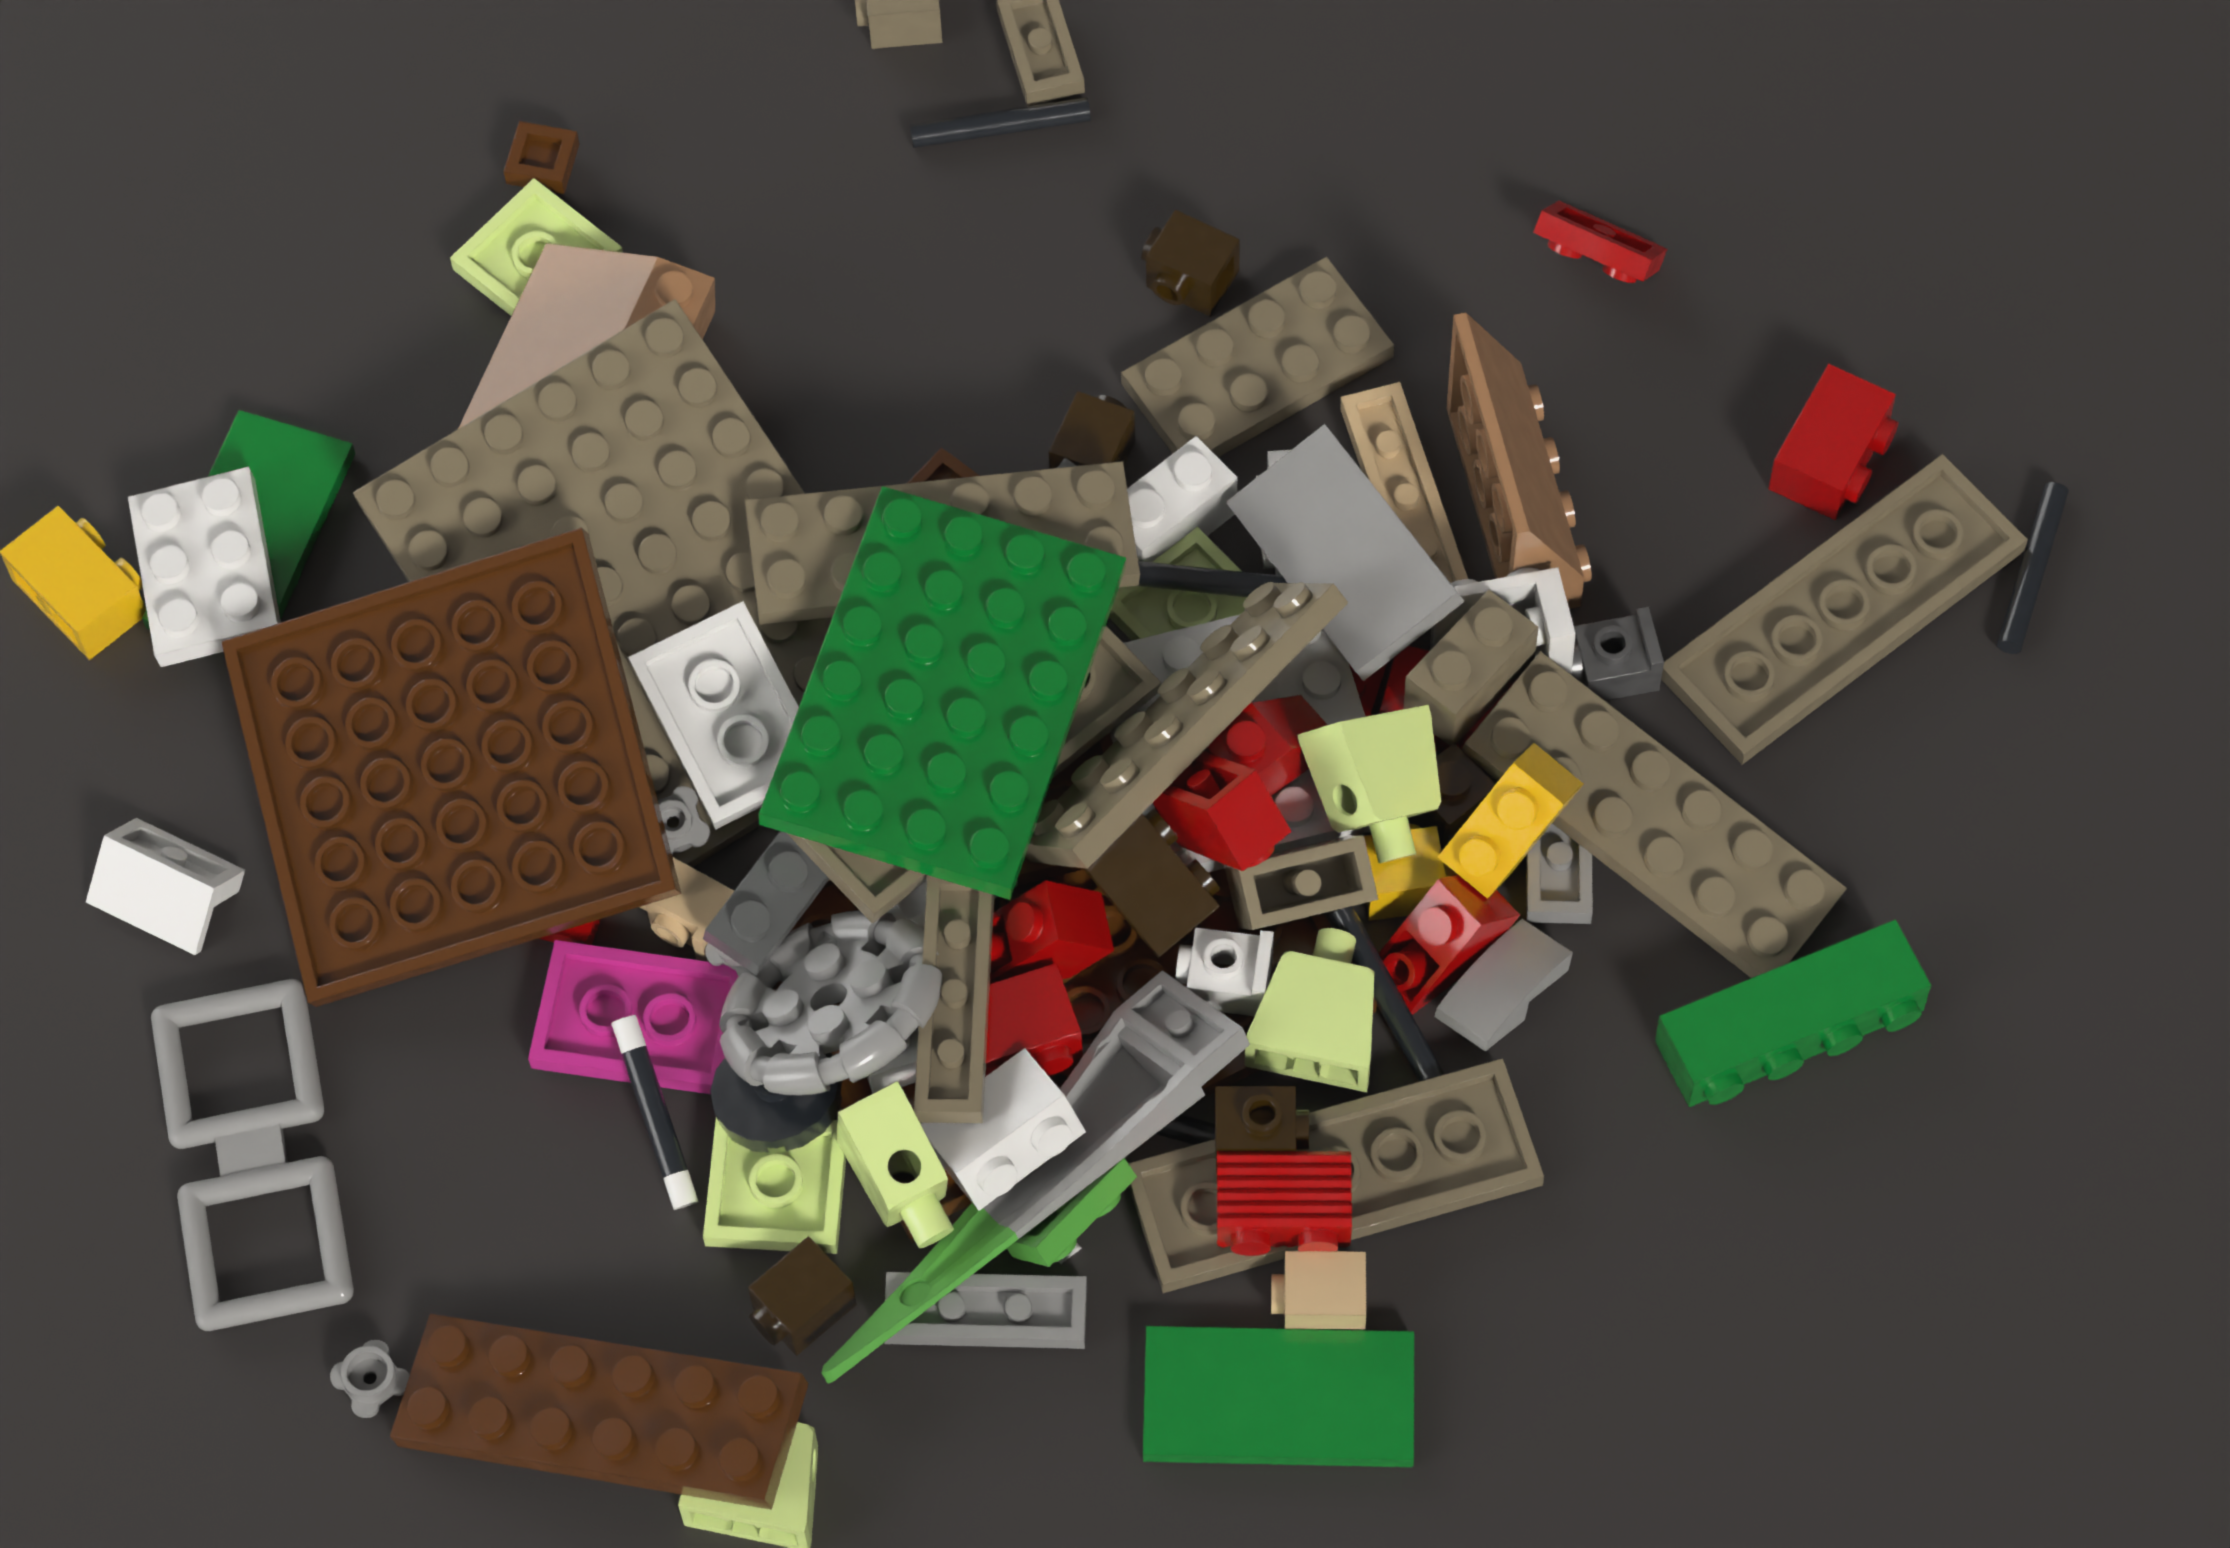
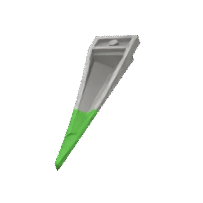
[821,970,1250,1384]

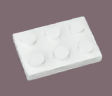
[128,467,281,667]
[628,601,799,830]

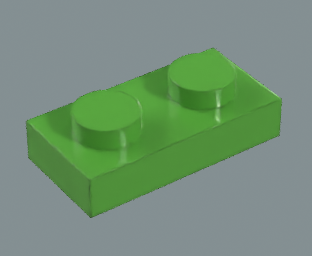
[1006,1158,1137,1267]

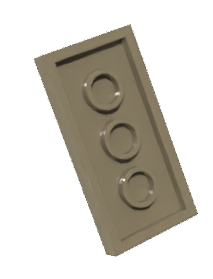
[1121,256,1394,457]

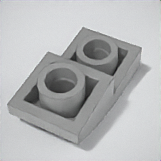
[1434,919,1573,1051]

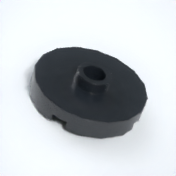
[710,1052,843,1153]

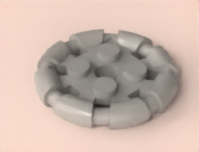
[719,910,943,1096]

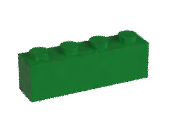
[1655,919,1931,1107]

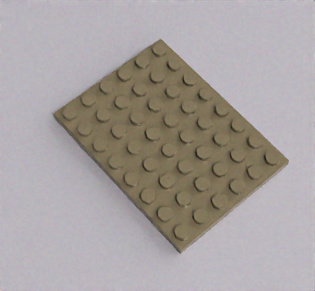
[353,299,832,868]

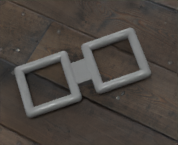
[151,979,354,1331]

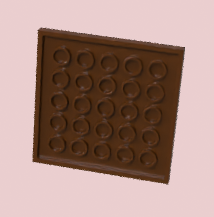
[221,527,682,1007]

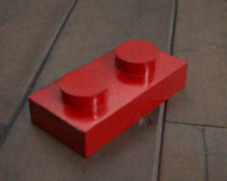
[1533,200,1668,283]

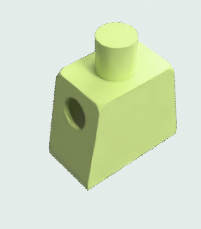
[1297,705,1441,863]
[1245,928,1375,1092]
[836,1081,954,1248]
[678,1422,818,1548]

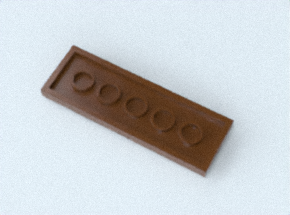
[390,1314,809,1510]

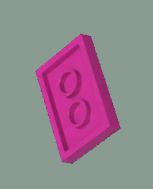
[528,940,739,1094]

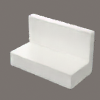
[86,818,245,955]

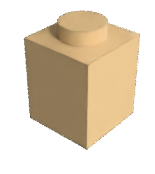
[1271,1251,1366,1330]

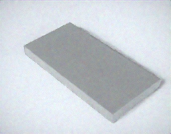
[1226,424,1465,681]

